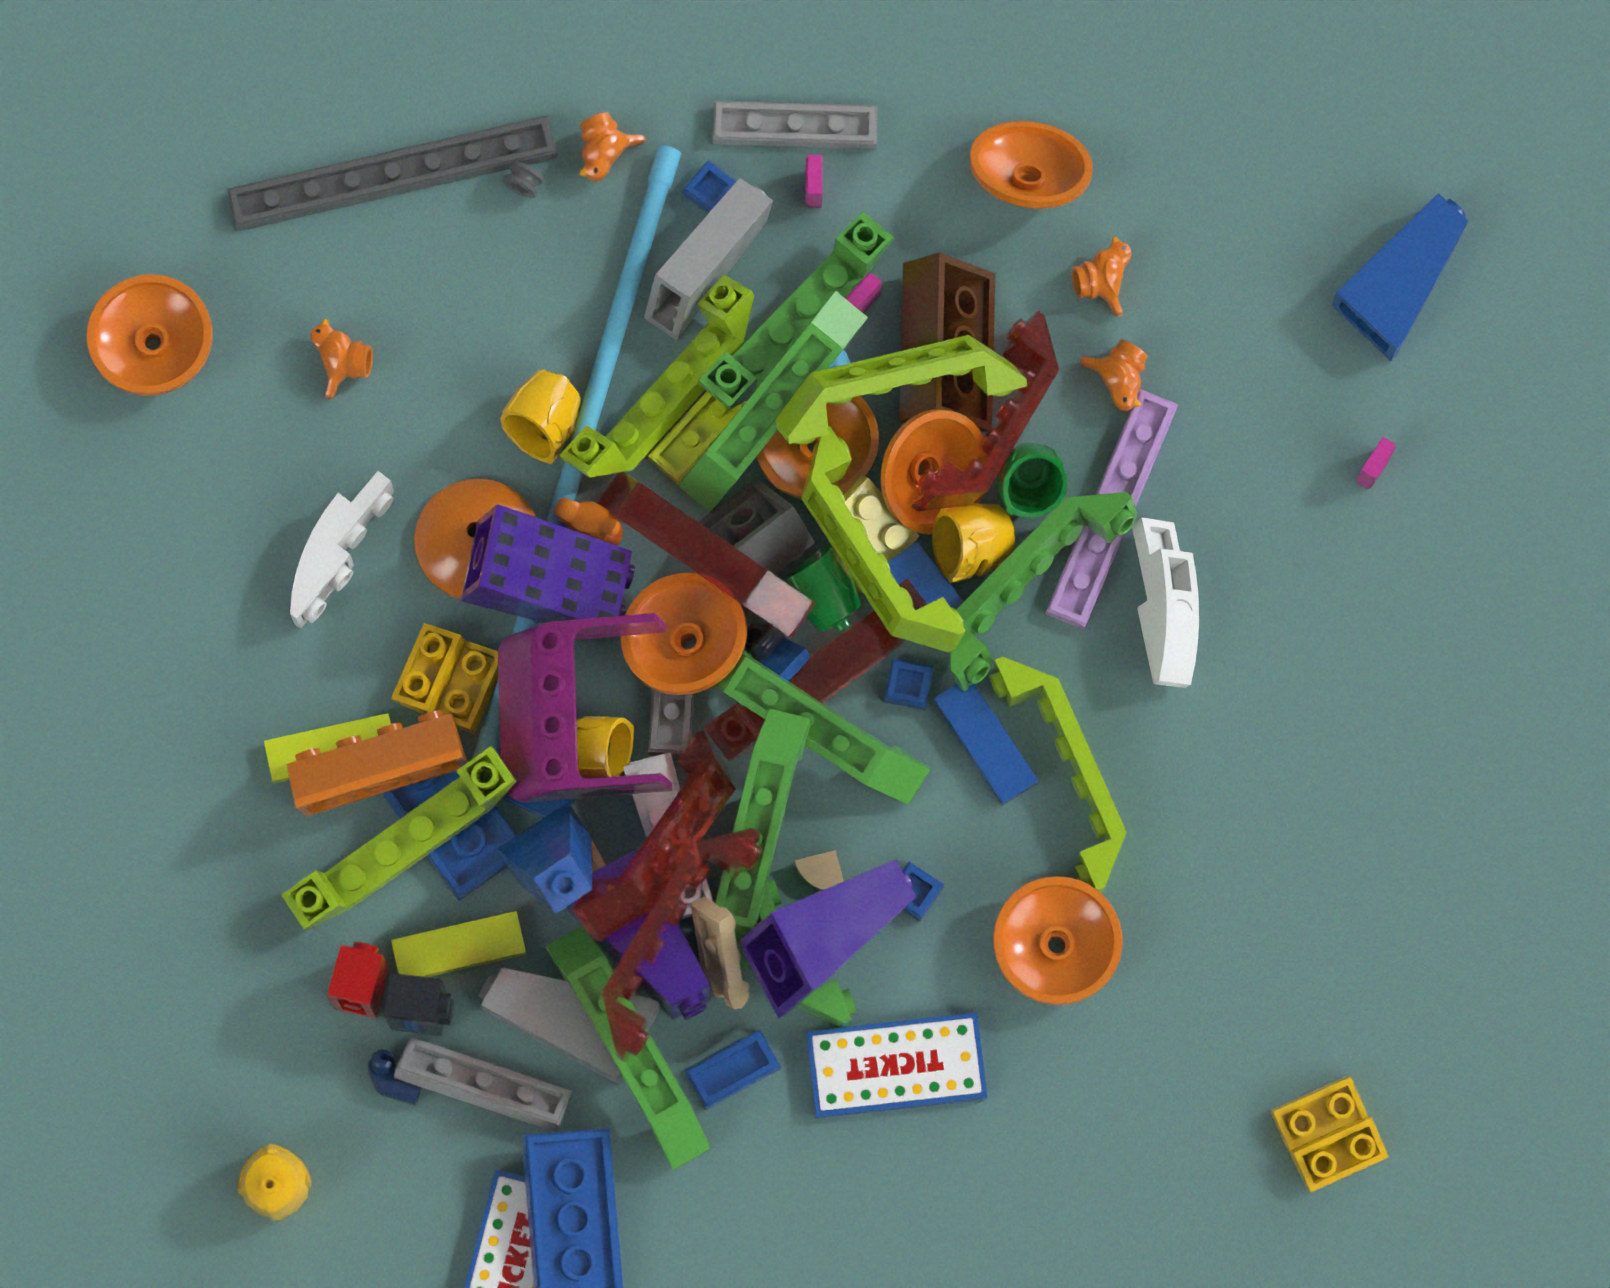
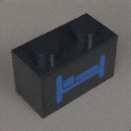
[384,973,454,1036]

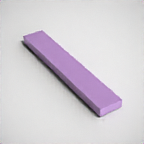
[1046,389,1178,630]

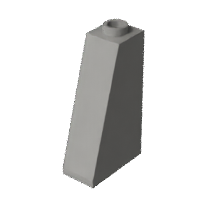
[644,178,773,341]
[479,967,660,1085]

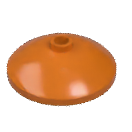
[969,121,1093,209]
[87,274,213,396]
[756,396,879,499]
[881,409,990,534]
[414,479,536,600]
[621,572,747,695]
[993,876,1123,1005]

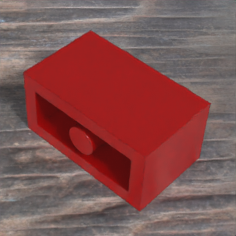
[327,941,390,1019]

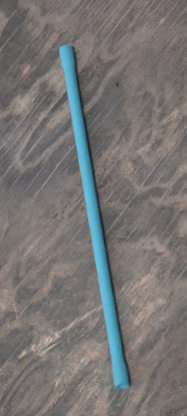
[472,145,681,759]

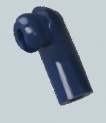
[368,1049,422,1106]

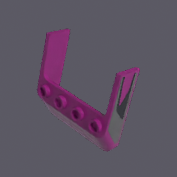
[498,613,672,803]

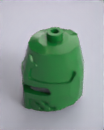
[998,443,1067,518]
[780,543,861,633]

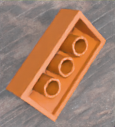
[287,710,468,817]

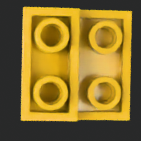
[391,623,498,734]
[1270,1075,1389,1192]

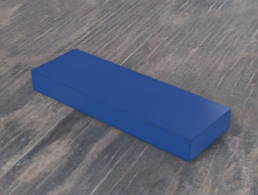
[933,684,1039,806]

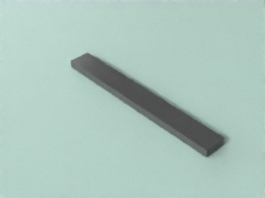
[227,115,558,231]

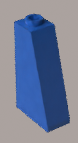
[1331,193,1468,361]
[497,802,592,914]

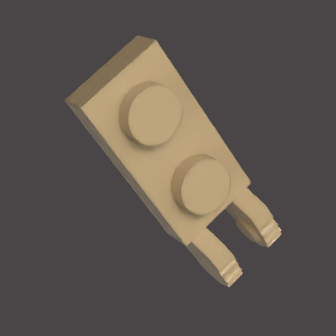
[691,897,750,1010]

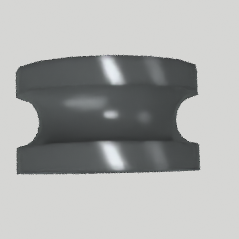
[502,161,544,198]

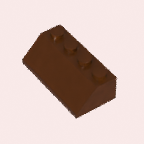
[899,252,995,432]

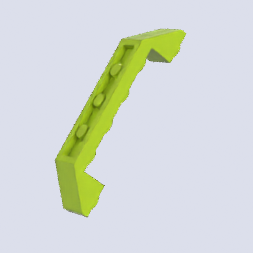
[559,274,754,478]
[775,335,1027,444]
[801,426,966,653]
[989,656,1127,894]
[281,746,516,930]

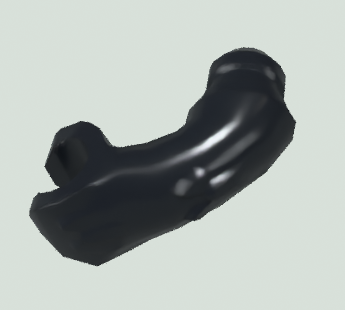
[745,594,793,660]

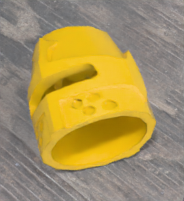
[500,369,581,464]
[932,503,1015,583]
[577,716,634,779]
[237,1143,312,1221]

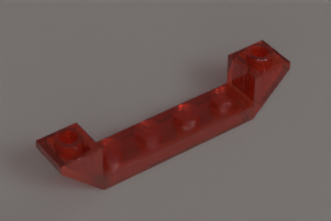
[911,311,1060,511]
[597,472,816,638]
[704,578,927,762]
[572,731,736,941]
[601,828,763,1063]

